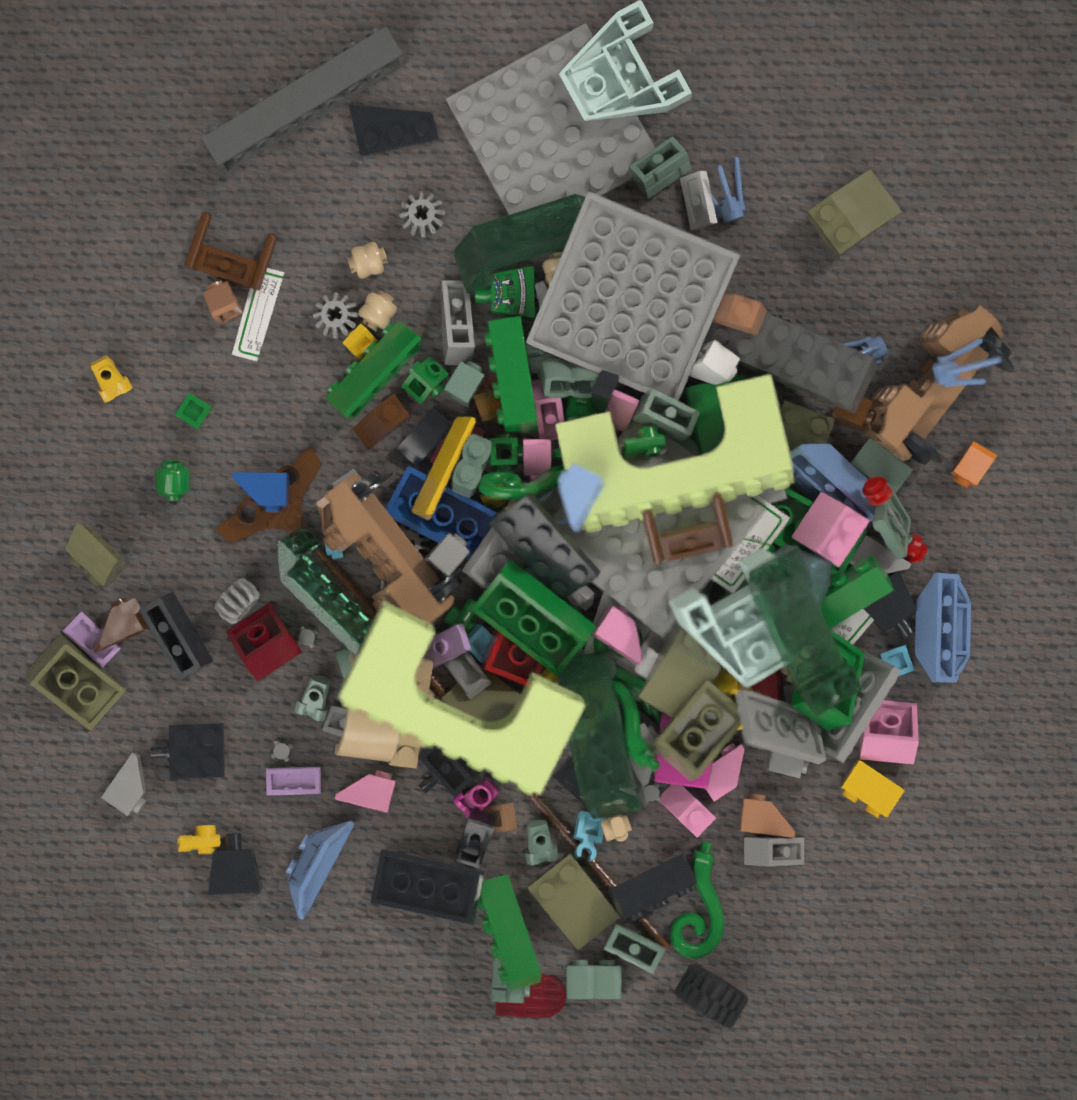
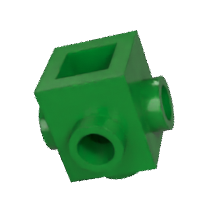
[401,357,449,404]
[488,434,524,473]

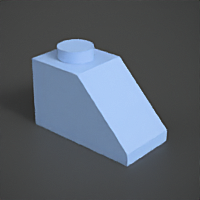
[559,463,605,532]

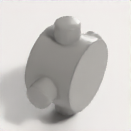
[296,626,318,648]
[271,740,293,762]
[640,782,661,804]

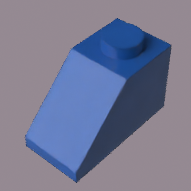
[232,472,289,512]

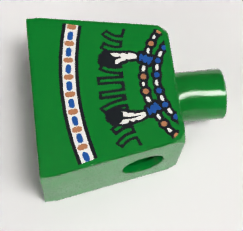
[475,266,535,320]

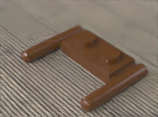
[184,212,277,291]
[641,492,734,564]

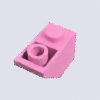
[705,743,744,801]

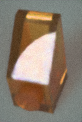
[473,390,502,426]

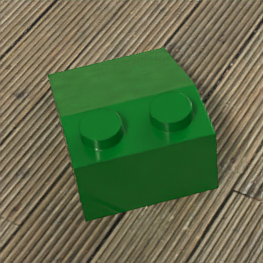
[791,629,865,730]

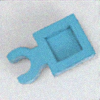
[573,811,606,862]

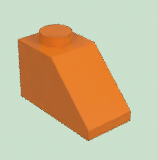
[950,441,997,488]

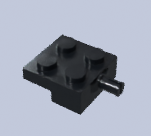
[150,723,225,779]
[418,744,486,798]

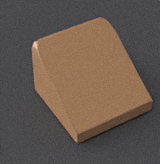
[483,802,517,833]

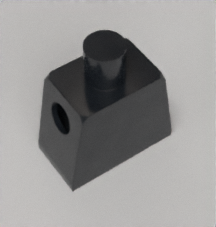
[863,571,917,640]
[208,833,262,895]

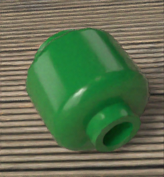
[155,460,191,501]

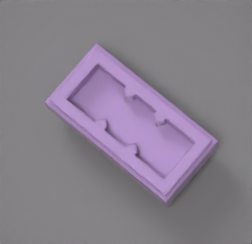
[63,611,121,668]
[423,624,471,669]
[266,767,321,795]

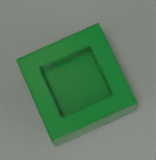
[175,392,213,430]

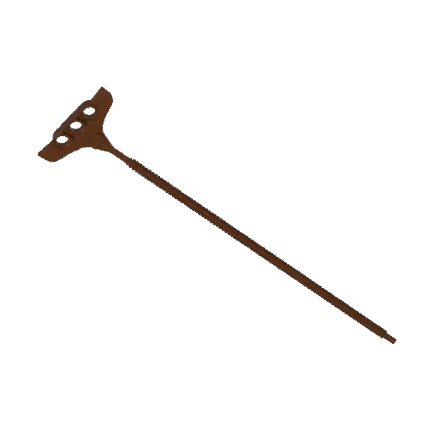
[215,446,671,951]

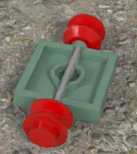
[862,477,928,563]

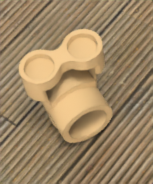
[600,810,632,841]

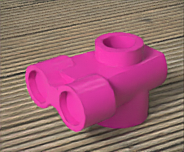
[453,777,500,818]

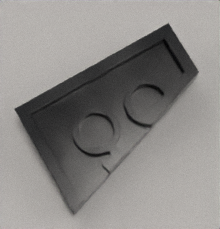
[349,105,439,157]

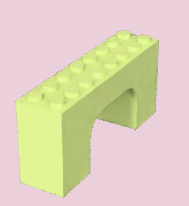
[556,375,795,533]
[339,601,585,795]

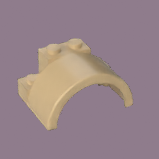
[335,649,434,768]

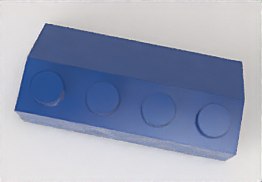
[385,466,497,560]

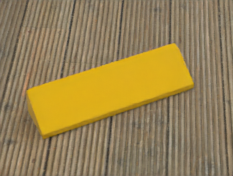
[412,417,476,521]

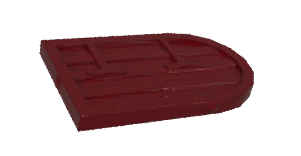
[495,973,566,1019]

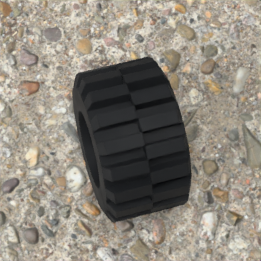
[674,964,749,1028]

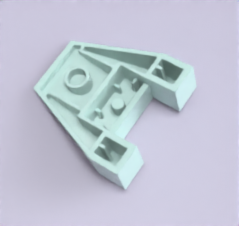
[559,0,692,121]
[669,548,793,688]

